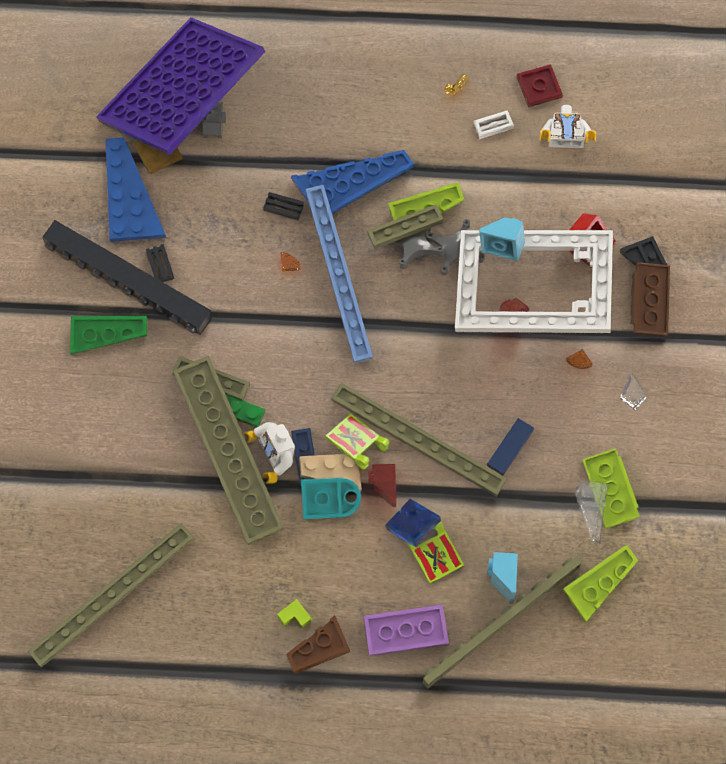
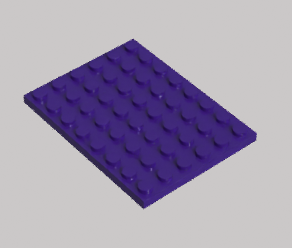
[96,17,265,155]

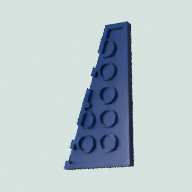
[106,137,166,242]
[291,150,414,214]

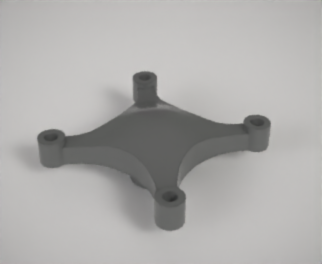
[426,219,485,275]
[388,228,444,269]

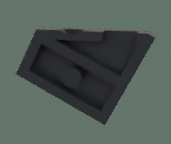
[619,236,667,266]

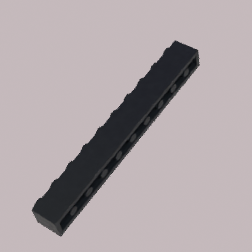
[42,220,213,335]

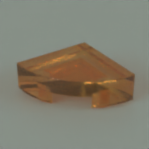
[281,252,301,272]
[566,349,593,369]

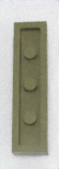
[367,205,444,249]
[172,356,250,400]

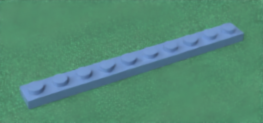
[305,185,373,363]

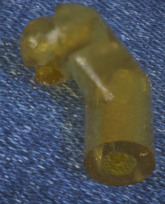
[444,74,469,95]

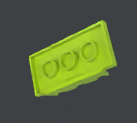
[582,448,640,529]

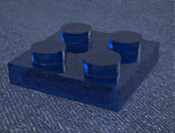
[385,498,441,547]

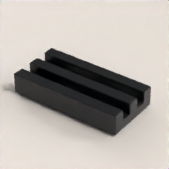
[263,192,304,220]
[146,244,174,282]

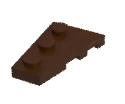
[286,615,350,674]

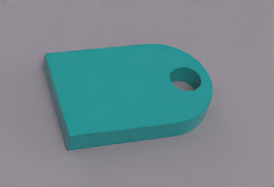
[301,477,361,519]

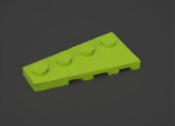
[388,182,464,221]
[562,545,638,622]

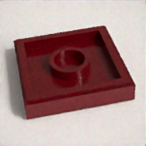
[516,64,563,107]

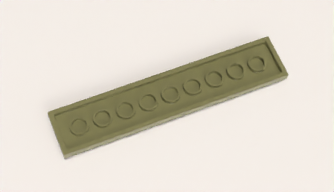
[173,356,284,545]

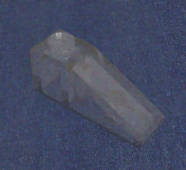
[575,481,607,544]

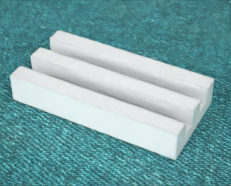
[473,110,514,139]

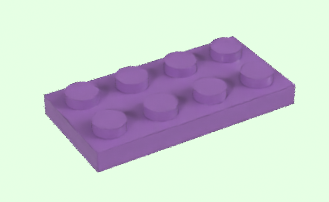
[364,605,449,657]

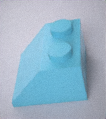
[479,217,525,261]
[487,552,518,603]

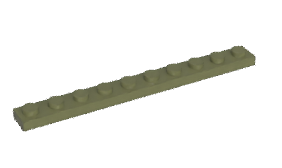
[331,383,507,497]
[27,523,194,668]
[423,556,582,688]

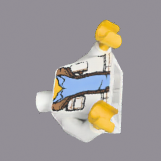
[539,105,596,148]
[243,422,295,484]

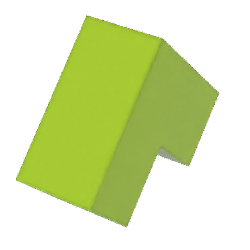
[277,599,312,629]

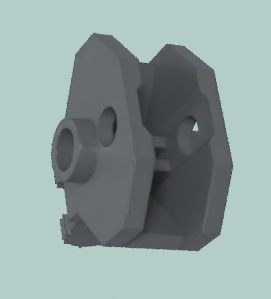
[200,102,226,138]

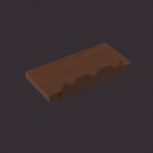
[630,262,670,337]

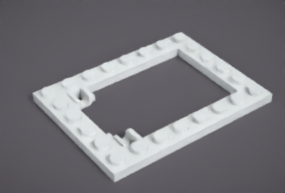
[455,230,613,333]

